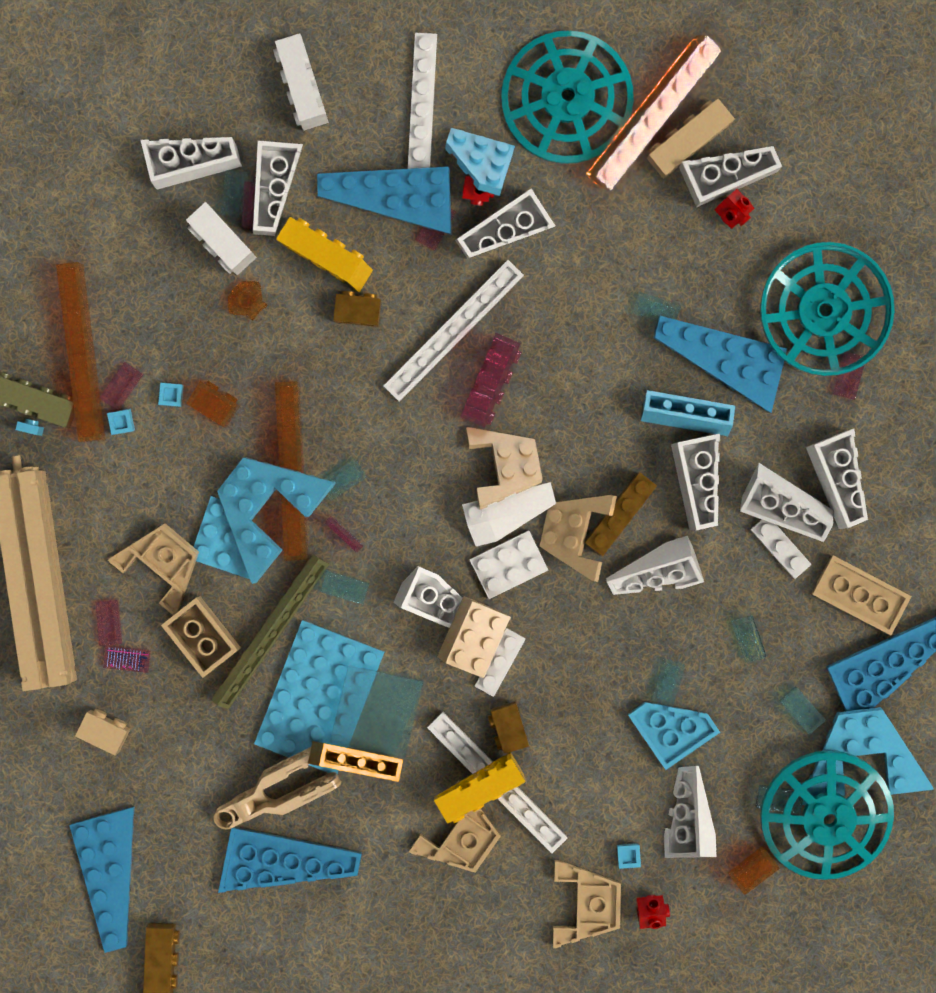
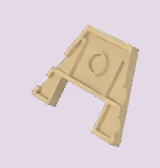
[466,427,542,510]
[539,495,617,582]
[108,524,199,615]
[409,780,501,872]
[553,860,621,948]

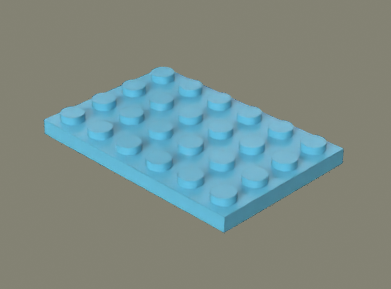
[254,620,385,774]

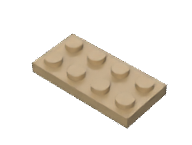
[811,555,912,635]

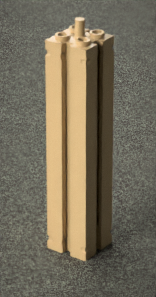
[0,455,77,691]

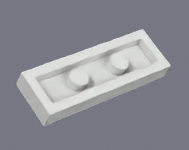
[750,519,812,579]
[474,628,526,697]

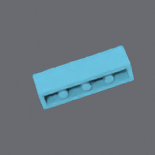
[641,390,735,436]

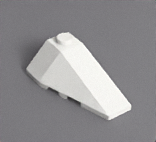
[462,482,556,546]
[606,536,704,595]
[393,566,463,628]
[664,766,717,858]

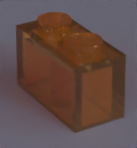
[186,380,240,428]
[727,846,780,896]

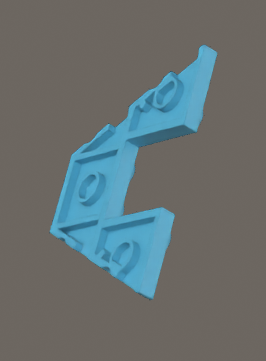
[217,457,336,584]
[800,707,934,805]

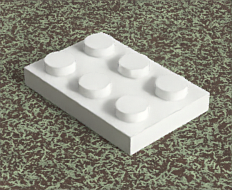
[469,530,548,599]

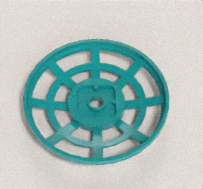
[501,30,634,164]
[760,242,895,376]
[760,750,894,880]

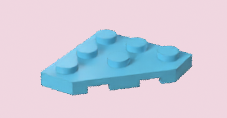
[445,128,515,196]
[194,496,250,579]
[627,702,720,770]

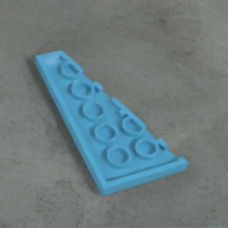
[317,167,451,235]
[653,316,787,413]
[826,617,936,711]
[69,806,135,953]
[218,827,362,893]

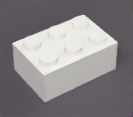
[186,202,257,275]

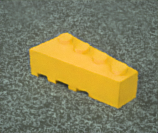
[276,217,373,292]
[434,752,525,824]

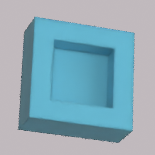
[158,383,184,407]
[107,409,135,435]
[15,418,44,436]
[617,843,641,869]

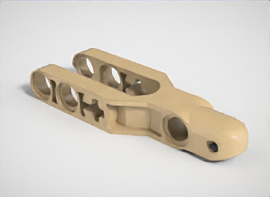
[214,747,341,830]

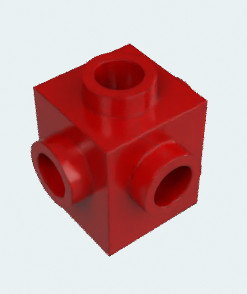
[462,175,494,206]
[714,189,755,229]
[636,895,670,929]

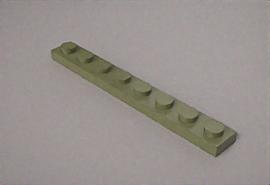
[211,554,329,709]

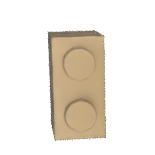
[75,709,130,755]

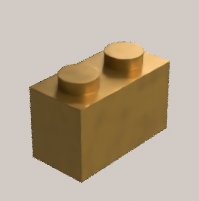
[333,291,382,327]
[488,701,529,754]

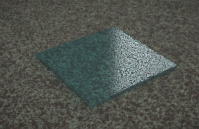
[330,665,423,758]

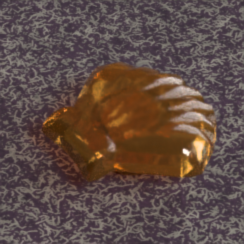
[228,281,268,321]

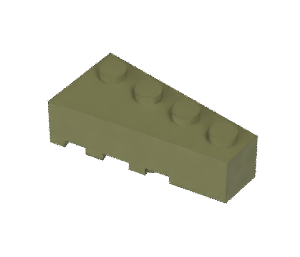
[0,371,79,428]

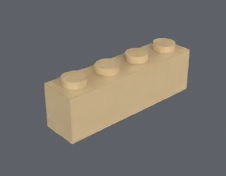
[647,99,735,179]

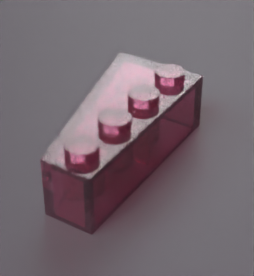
[460,333,522,428]

